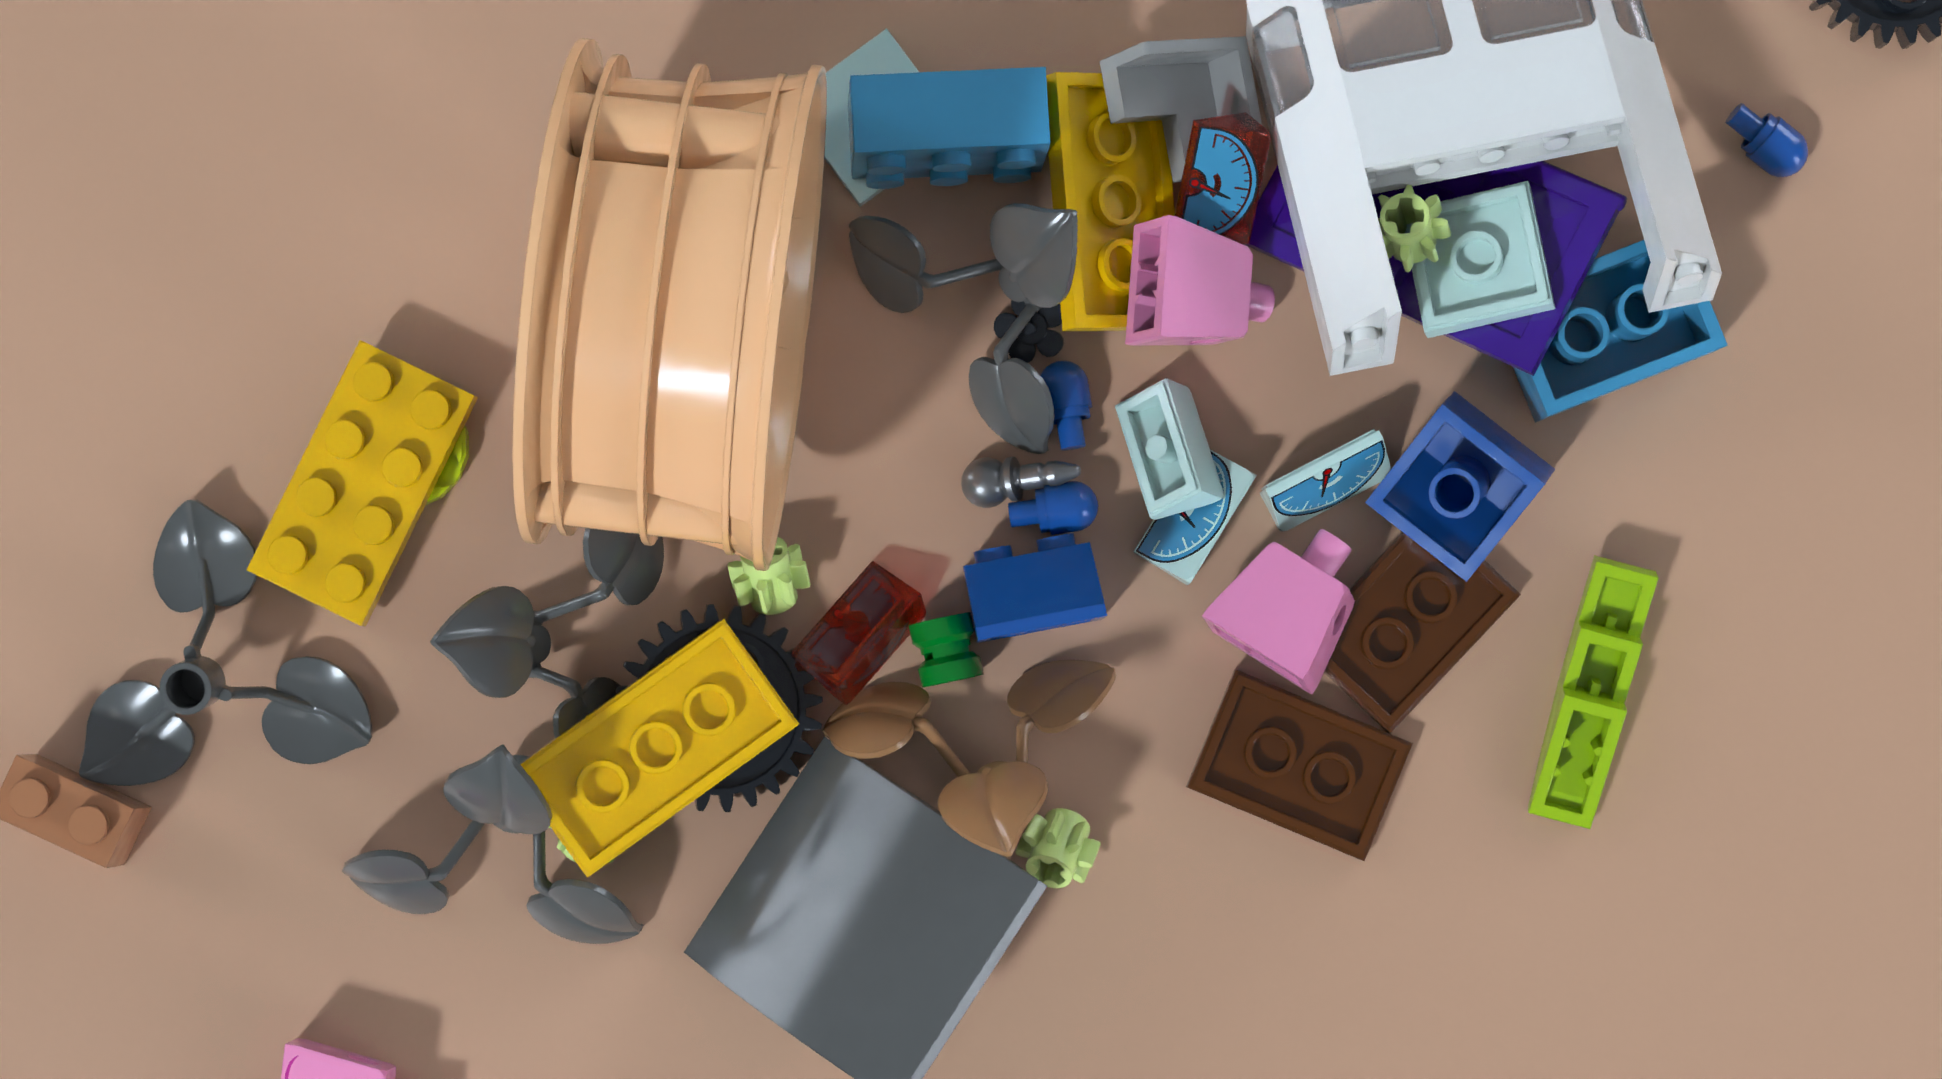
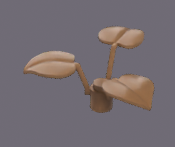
[822,660,1116,858]

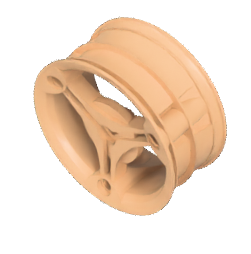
[512,38,827,571]

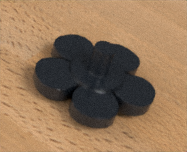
[994,300,1064,363]

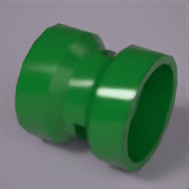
[909,612,984,688]

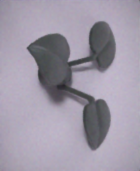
[849,203,1078,454]
[79,500,373,786]
[430,528,664,738]
[342,745,644,944]

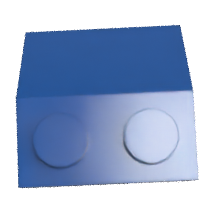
[1365,391,1555,582]
[963,533,1107,643]

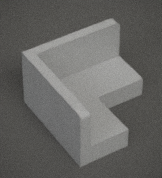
[1099,36,1268,182]

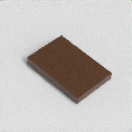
[1324,532,1521,733]
[1186,670,1413,861]

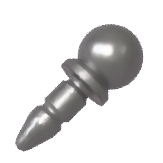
[961,457,1081,508]

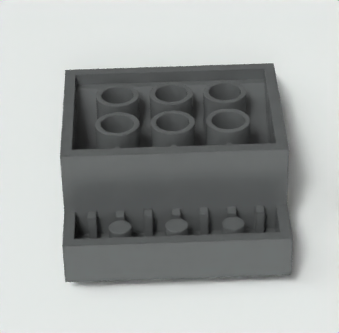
[684,737,1047,1079]

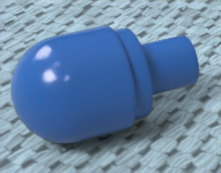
[1725,103,1808,177]
[1040,360,1092,451]
[1008,481,1098,535]

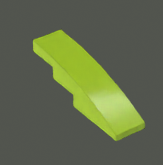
[1528,555,1659,829]

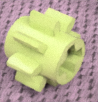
[1378,185,1451,272]
[727,537,811,615]
[1015,808,1101,888]

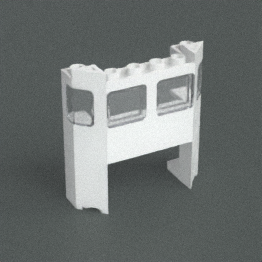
[1246,0,1722,376]

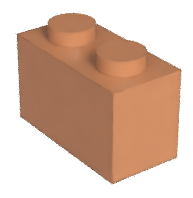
[0,754,152,868]

